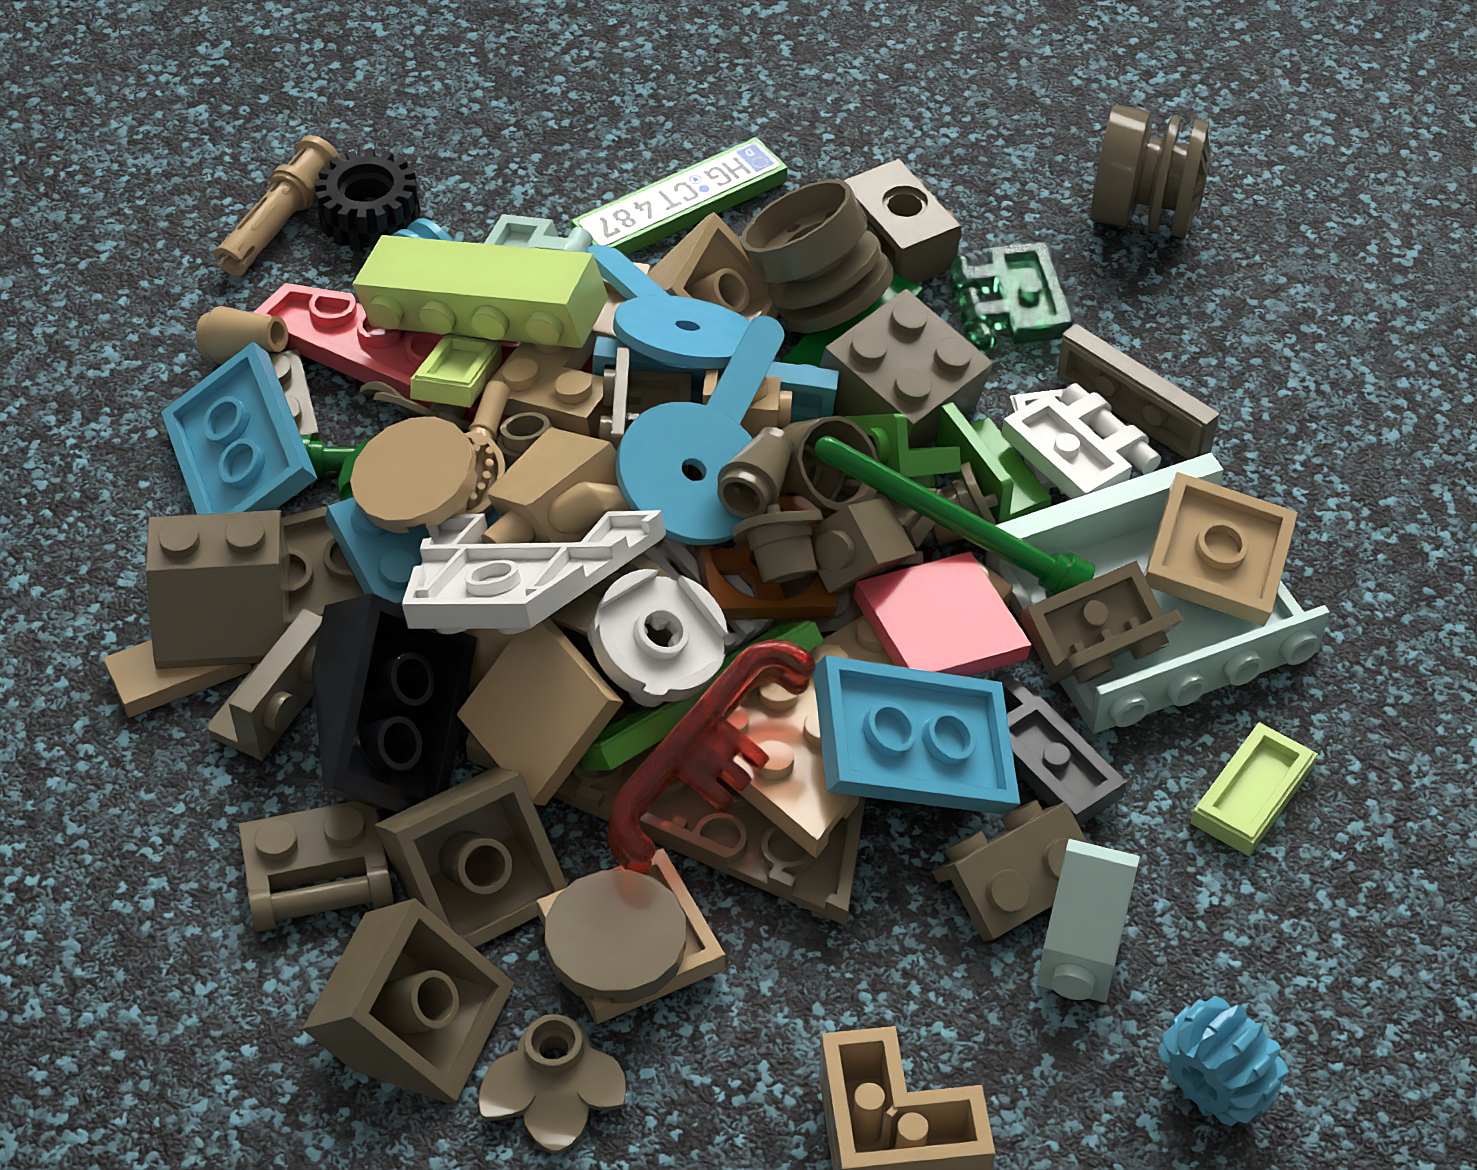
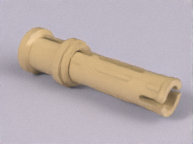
[214,135,341,276]

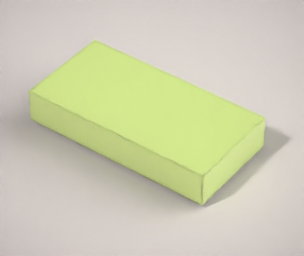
[410,334,502,407]
[1190,722,1318,857]

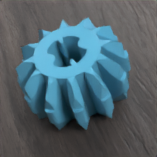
[1158,996,1289,1126]

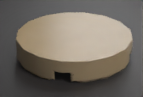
[350,417,478,533]

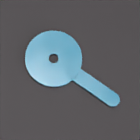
[586,245,750,369]
[615,316,785,545]

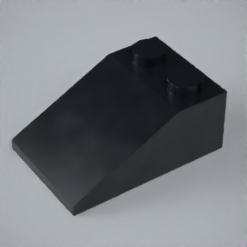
[312,593,477,815]

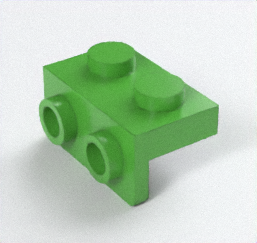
[843,413,961,487]

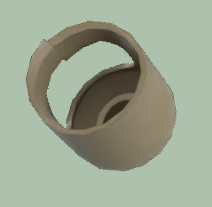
[779,416,879,513]

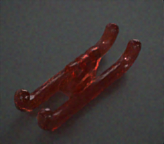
[607,639,816,875]

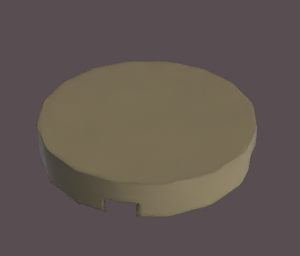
[545,870,686,1004]

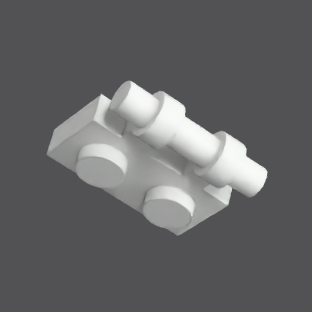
[1001,383,1161,499]

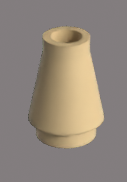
[196,306,288,365]

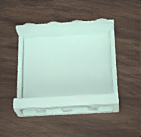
[986,453,1330,734]

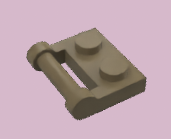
[238,801,394,932]

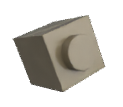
[811,496,916,594]

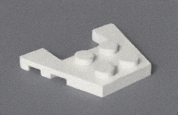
[402,510,666,634]

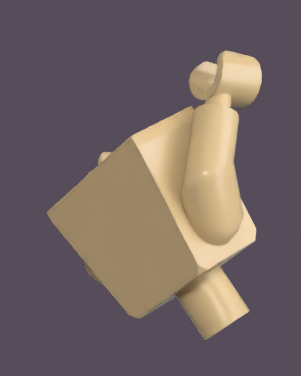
[481,427,632,544]

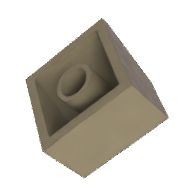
[146,510,290,669]
[374,766,568,948]
[302,898,515,1103]

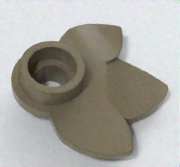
[359,381,472,433]
[479,1014,626,1155]

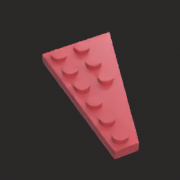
[253,283,594,441]

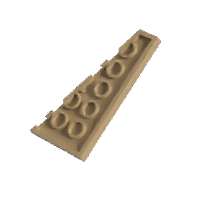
[680,558,1013,858]

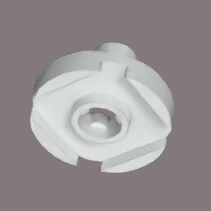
[587,569,727,707]

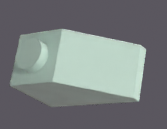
[1037,839,1140,1003]

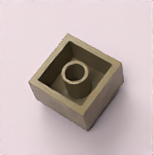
[819,289,993,448]

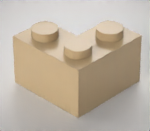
[819,1026,995,1170]

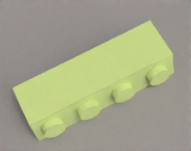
[352,235,609,348]

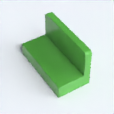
[936,402,1052,525]

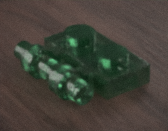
[948,242,1073,352]

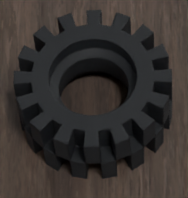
[315,149,420,251]

